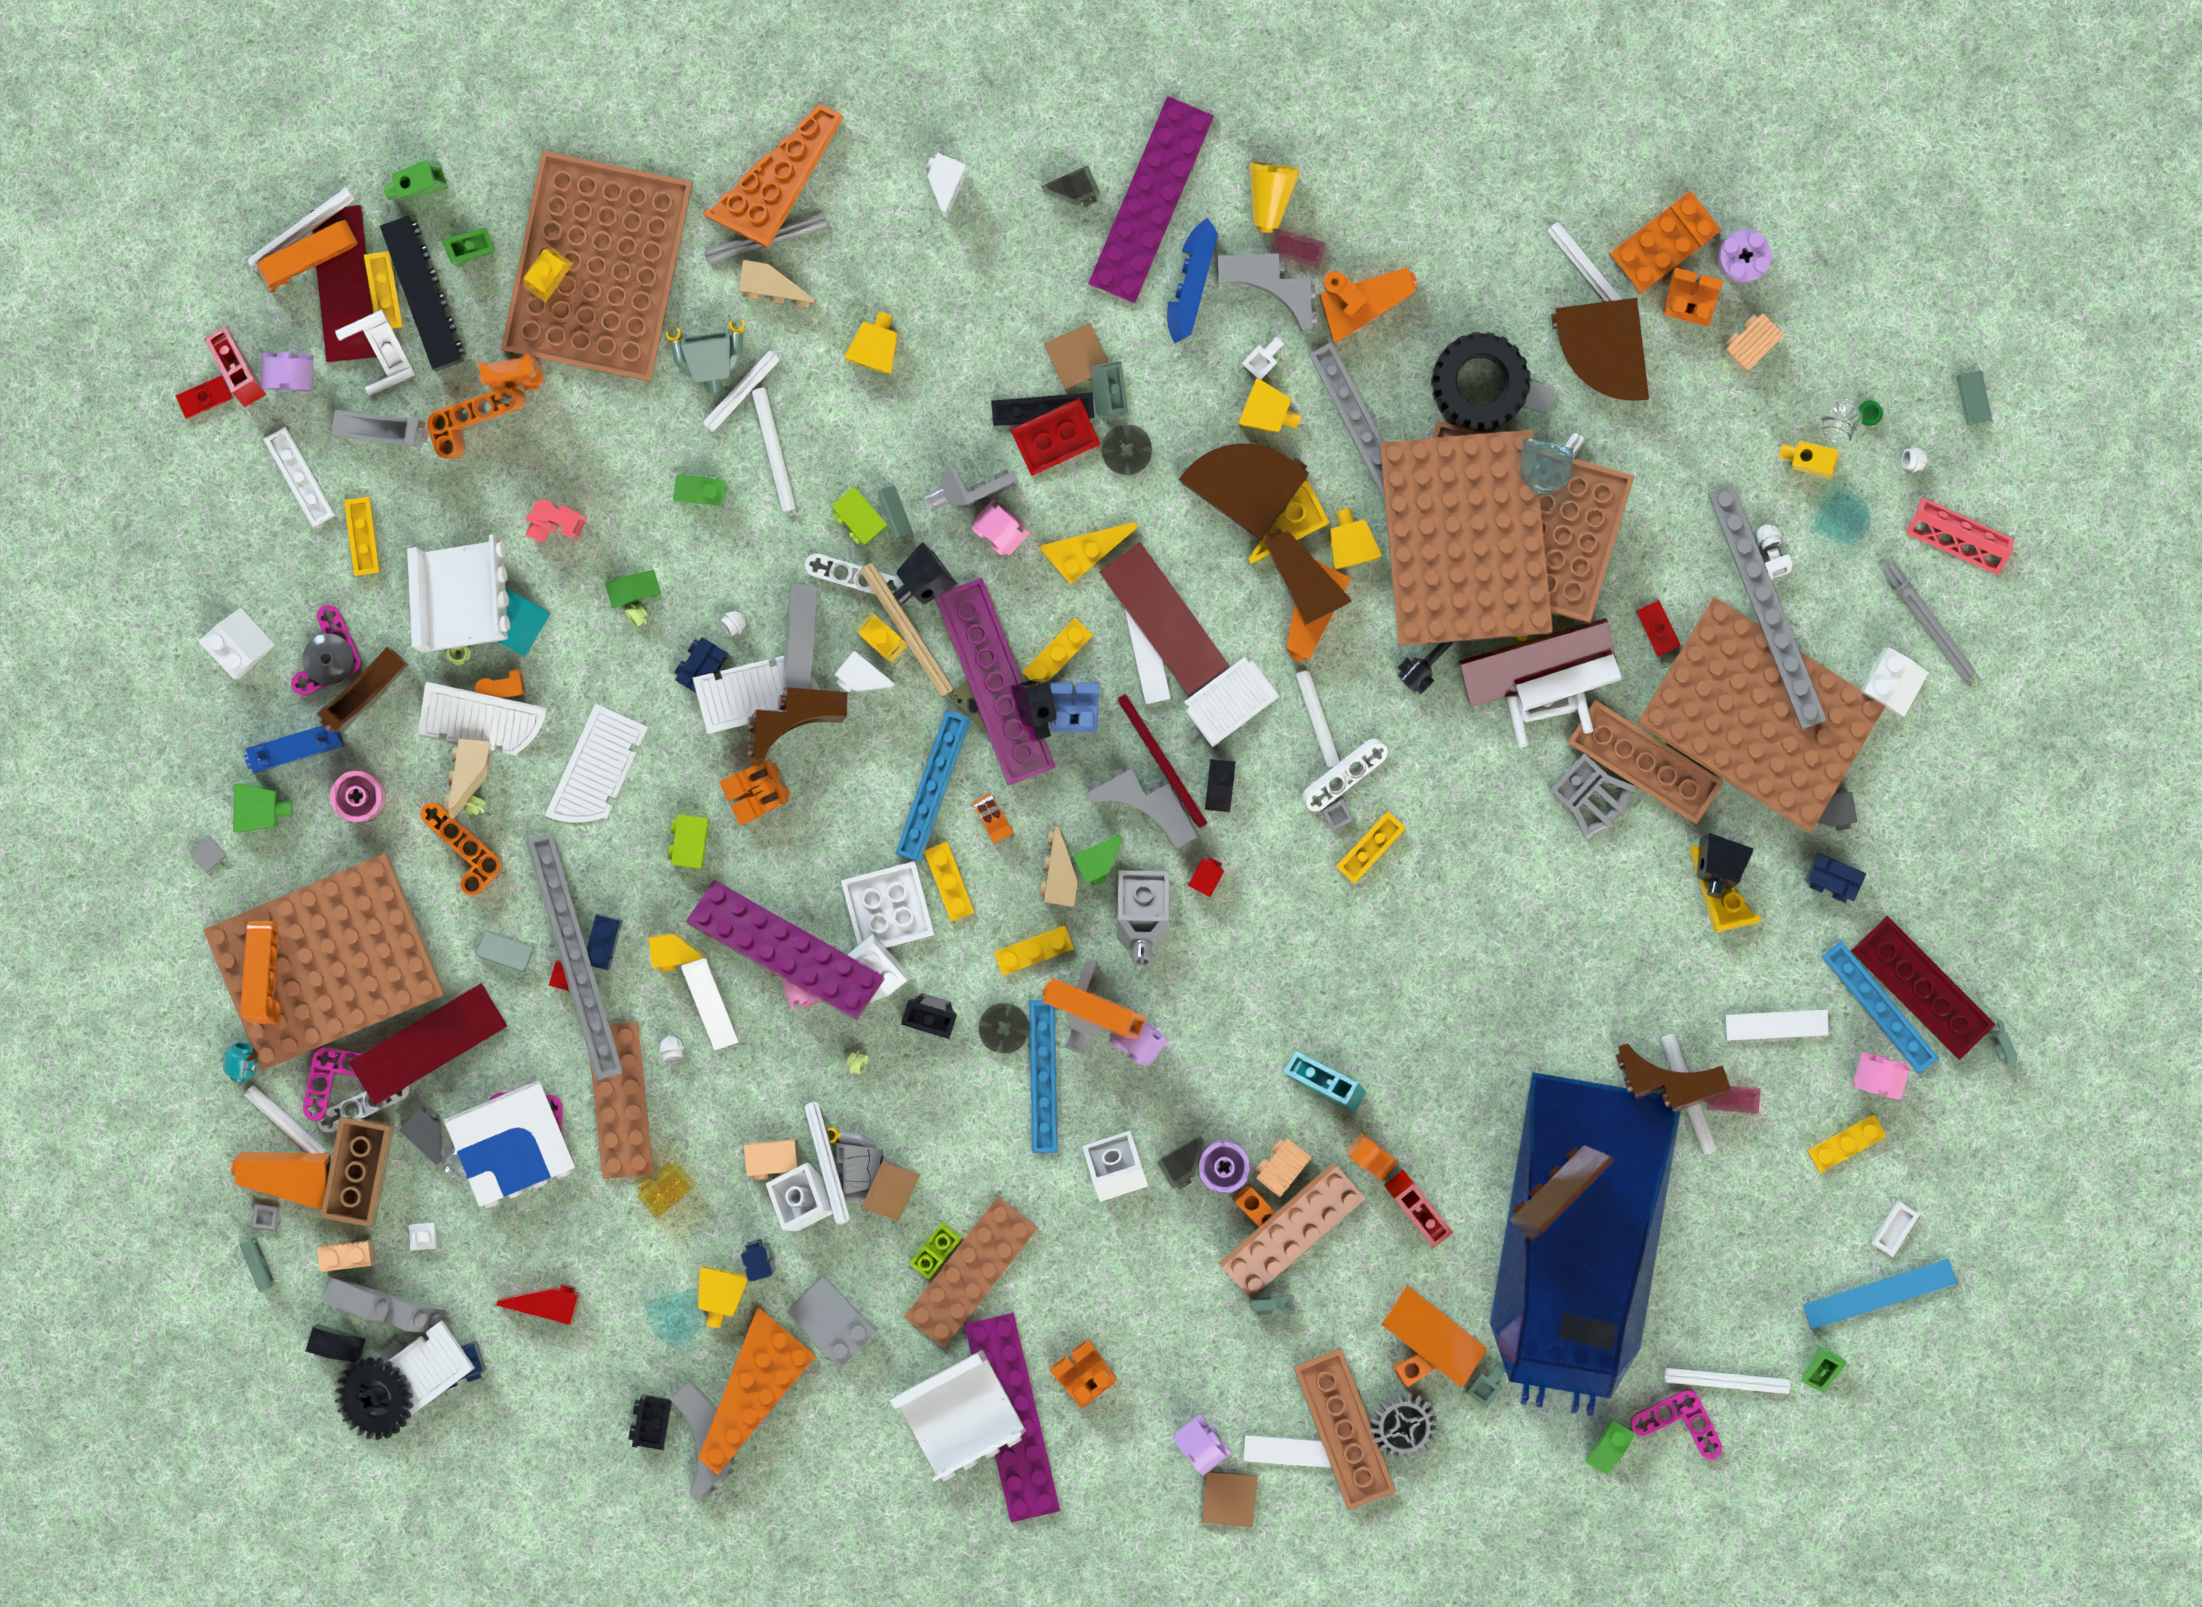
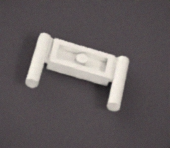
[335,310,415,396]
[1507,692,1594,748]

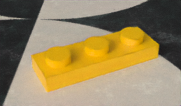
[364,251,403,329]
[344,497,381,576]
[1022,618,1093,681]
[1335,811,1406,884]
[924,842,975,922]
[994,925,1074,976]
[1807,1114,1887,1173]

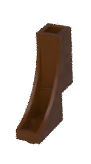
[317,647,409,732]
[746,687,848,766]
[1615,1043,1731,1113]

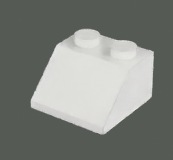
[925,153,967,218]
[198,608,275,680]
[1861,647,1929,717]
[835,651,896,692]
[848,934,907,1003]
[1082,1130,1148,1202]
[766,1163,833,1232]

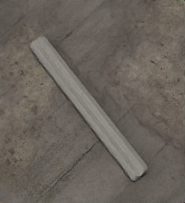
[705,214,828,263]

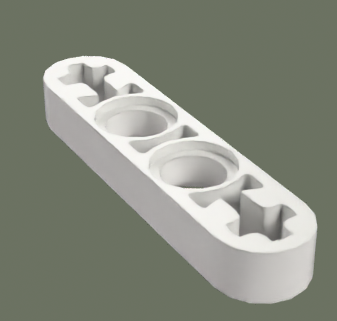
[805,554,901,598]
[1302,738,1388,812]
[317,1085,411,1133]

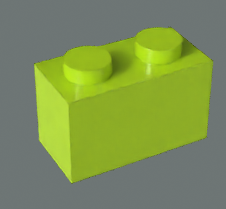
[831,486,888,546]
[667,814,710,869]

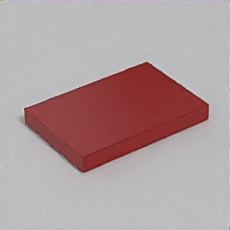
[1010,398,1101,476]

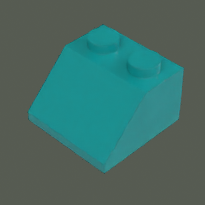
[496,587,551,657]

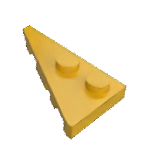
[1248,480,1330,565]
[1039,522,1138,585]
[1689,845,1762,933]

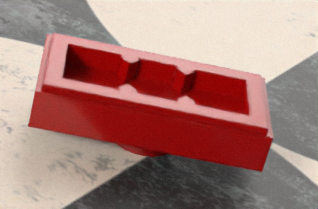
[175,375,233,419]
[1636,600,1681,657]

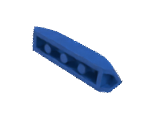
[1167,218,1218,344]

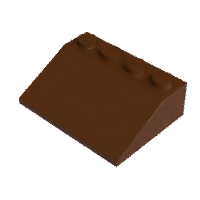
[1510,1145,1614,1242]

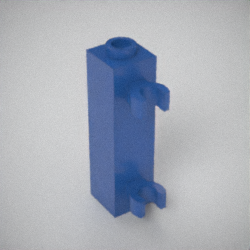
[244,726,345,773]

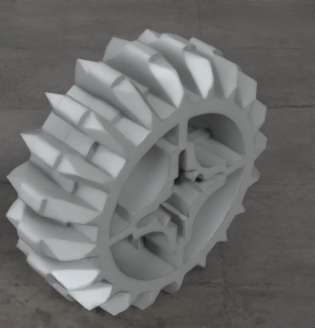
[1370,1391,1439,1461]

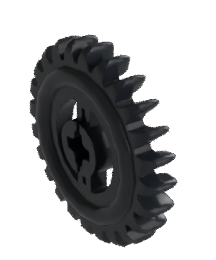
[335,1357,414,1440]

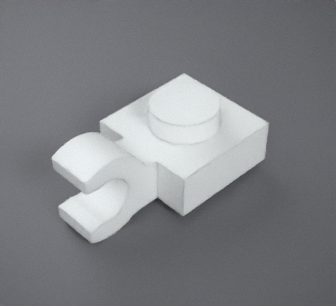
[1242,337,1284,380]

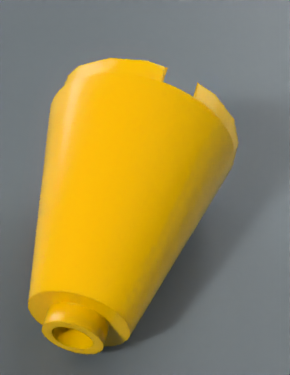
[1249,161,1300,233]

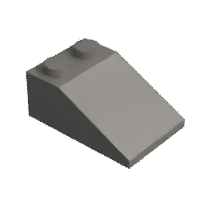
[788,1276,878,1369]

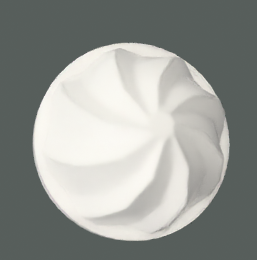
[1901,447,1928,473]
[1756,524,1782,550]
[719,611,746,637]
[659,1036,684,1061]

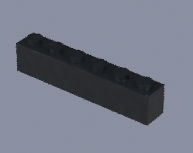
[380,215,466,372]

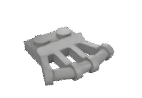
[1549,753,1637,841]

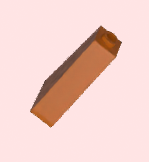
[1319,267,1418,344]
[1286,560,1351,663]
[1042,978,1147,1040]
[231,1152,331,1210]

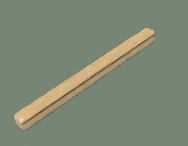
[861,563,953,696]

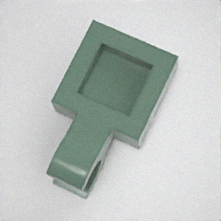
[1986,1019,2018,1067]
[1251,1295,1295,1315]
[1466,1361,1507,1408]

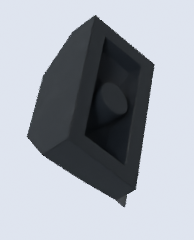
[901,993,957,1039]

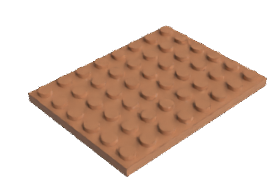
[501,150,693,382]
[1432,421,1634,623]
[1379,430,1553,646]
[1637,597,1886,833]
[203,852,446,1071]

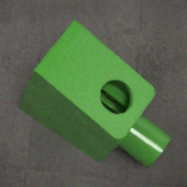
[383,160,448,201]
[233,784,293,832]

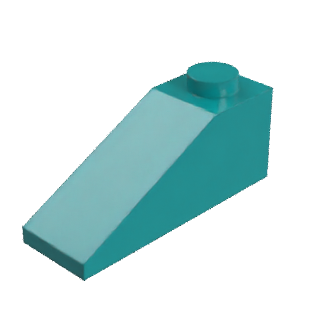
[1283,1051,1366,1114]

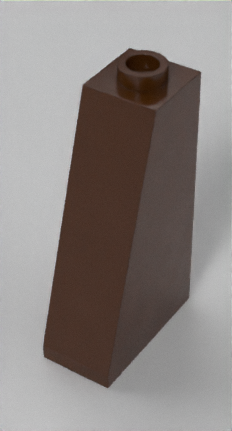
[1264,529,1352,625]

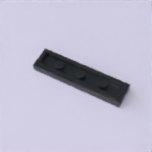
[991,392,1095,426]

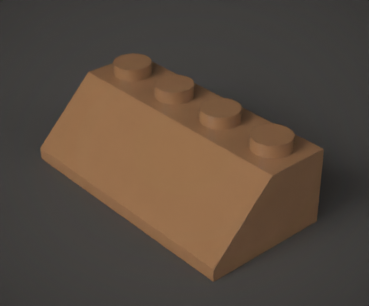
[321,1117,395,1227]

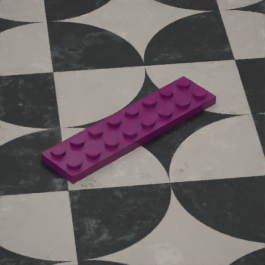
[1088,96,1214,304]
[935,578,1056,786]
[686,880,885,1021]
[964,1312,1060,1523]

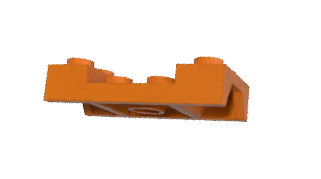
[1608,190,1722,295]
[478,354,545,391]

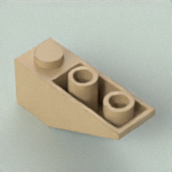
[738,260,816,309]
[444,739,491,819]
[1040,826,1078,907]

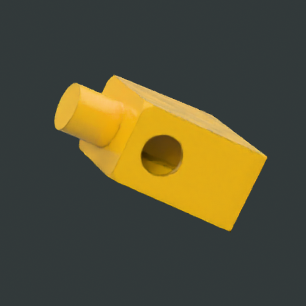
[524,248,573,303]
[844,311,898,375]
[1238,378,1302,434]
[1779,441,1839,480]
[1329,508,1382,570]
[856,612,908,663]
[698,1265,748,1328]

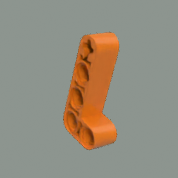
[257,220,358,293]
[427,388,526,459]
[420,803,503,896]
[241,921,281,1024]
[1346,1131,1399,1181]

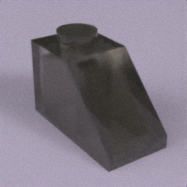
[1041,165,1100,208]
[1156,1135,1204,1189]

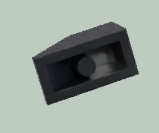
[1205,759,1236,812]
[1558,1312,1617,1350]
[305,1324,366,1363]

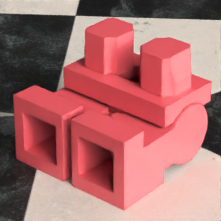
[525,500,588,543]

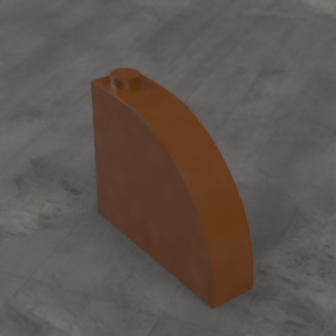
[1551,298,1649,401]
[1178,443,1309,540]

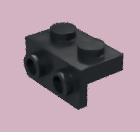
[628,1394,672,1450]

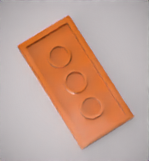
[1381,1286,1487,1387]

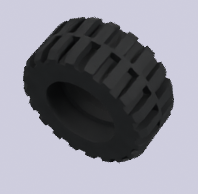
[1431,332,1531,432]

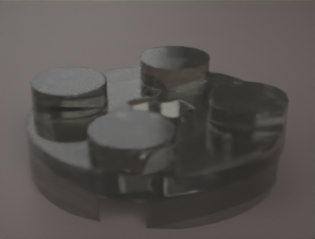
[1101,425,1152,476]
[979,1003,1029,1053]

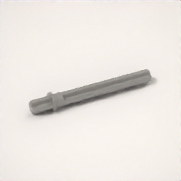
[1883,563,1976,681]

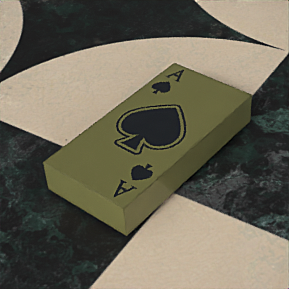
[949,680,986,733]

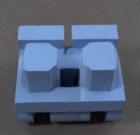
[1050,683,1099,732]

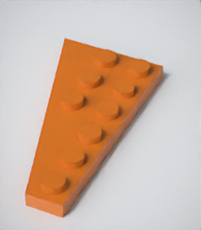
[703,104,844,248]
[697,1307,816,1475]

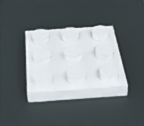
[841,861,935,948]

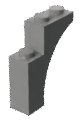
[1217,254,1317,332]
[331,410,429,448]
[1087,767,1198,849]
[323,1277,446,1333]
[670,1379,735,1501]

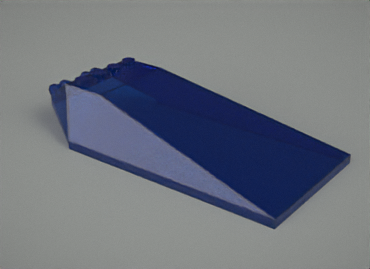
[1489,1072,1681,1416]

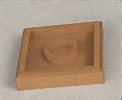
[1044,323,1108,390]
[862,1161,920,1221]
[1202,1471,1257,1527]

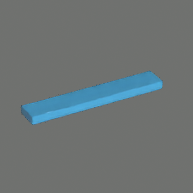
[895,710,971,863]
[1821,940,1939,1074]
[1029,1000,1058,1153]
[1803,1259,1957,1330]

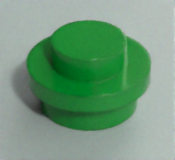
[1857,400,1883,426]

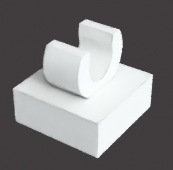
[1765,548,1792,580]
[409,1223,437,1250]

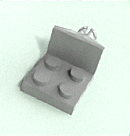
[923,466,1019,512]
[1117,870,1169,966]
[1065,957,1103,1054]

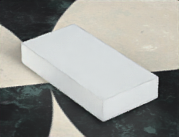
[1871,1201,1920,1257]

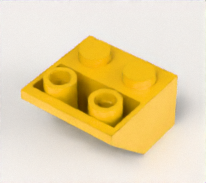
[648,933,707,972]

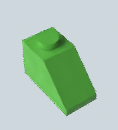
[673,475,727,507]
[1073,835,1122,886]
[1585,1417,1635,1474]

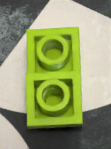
[909,1221,963,1280]

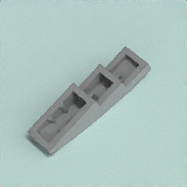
[784,584,817,690]

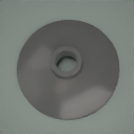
[302,634,354,685]

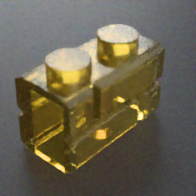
[637,1161,697,1219]

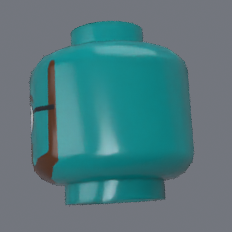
[223,1042,258,1082]

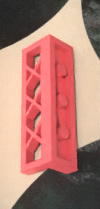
[1906,497,2015,575]

